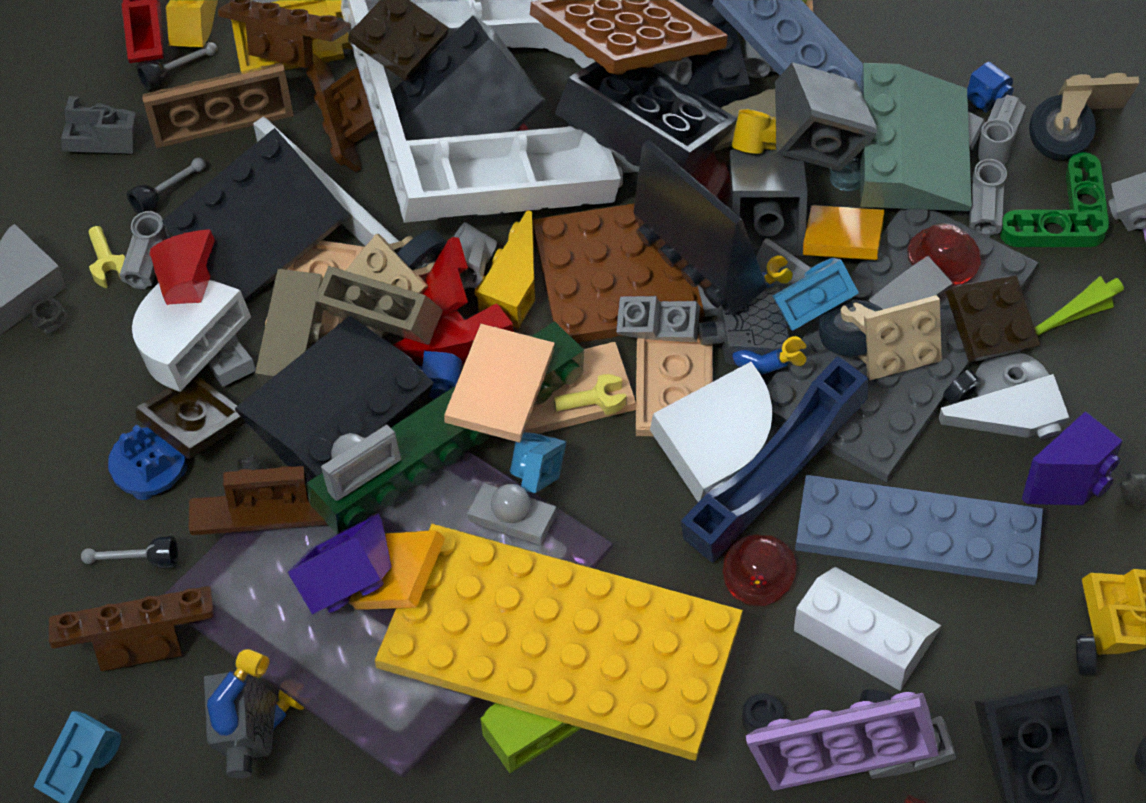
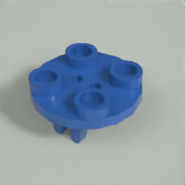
[108,425,187,500]

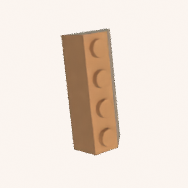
[142,62,294,148]

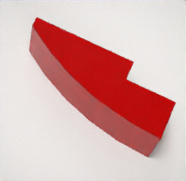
[121,0,164,63]
[393,303,514,366]

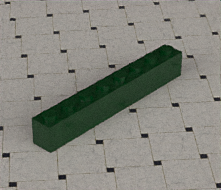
[307,321,584,534]

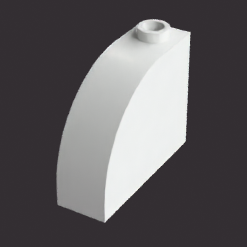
[132,280,251,392]
[650,362,772,502]

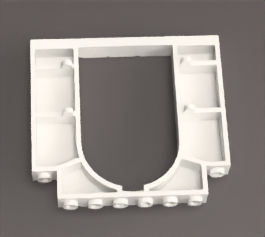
[341,0,640,223]

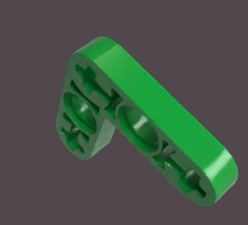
[999,152,1109,247]

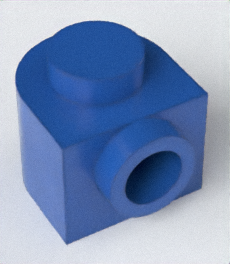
[967,62,1014,113]
[417,351,462,399]

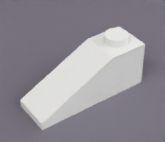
[939,374,1069,439]

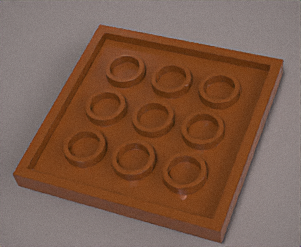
[529,0,728,74]
[532,203,705,343]

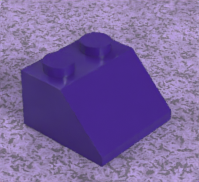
[1022,411,1123,505]
[287,514,392,615]

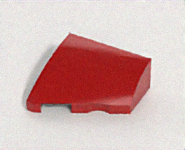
[149,229,215,305]
[422,237,468,320]

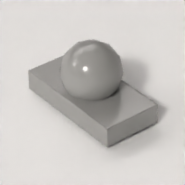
[321,425,402,501]
[467,483,557,545]

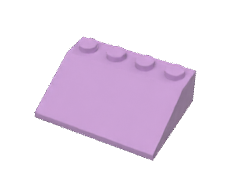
[746,692,939,791]

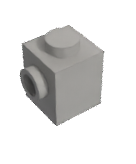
[1109,172,1146,232]

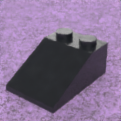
[974,684,1094,803]

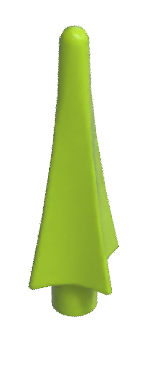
[1035,276,1124,335]

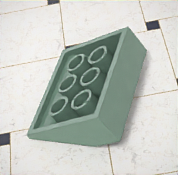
[859,63,972,211]

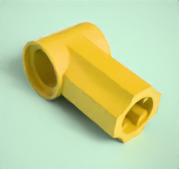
[732,109,776,154]

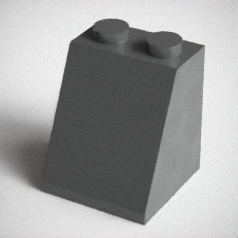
[775,62,877,171]
[729,150,807,256]

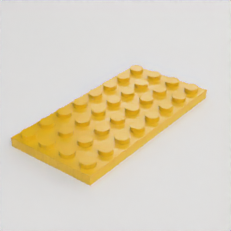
[375,523,743,761]

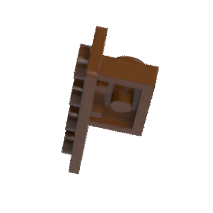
[218,0,351,68]
[307,53,376,172]
[189,466,328,535]
[49,586,214,671]

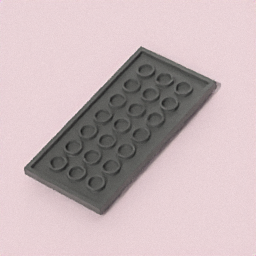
[767,208,1039,483]

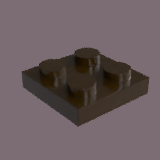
[348,0,449,82]
[946,275,1040,363]
[136,375,245,459]

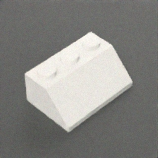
[794,567,941,691]

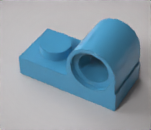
[772,258,859,331]
[510,432,567,493]
[33,711,121,803]

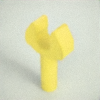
[88,226,125,288]
[553,374,627,415]

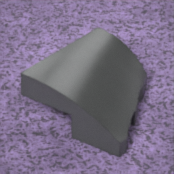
[61,96,136,154]

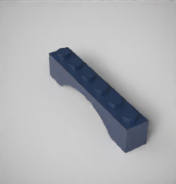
[681,356,868,563]

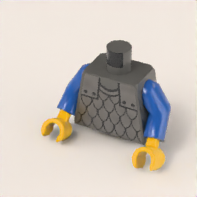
[699,255,807,375]
[204,649,311,779]

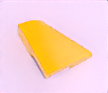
[1082,569,1146,655]

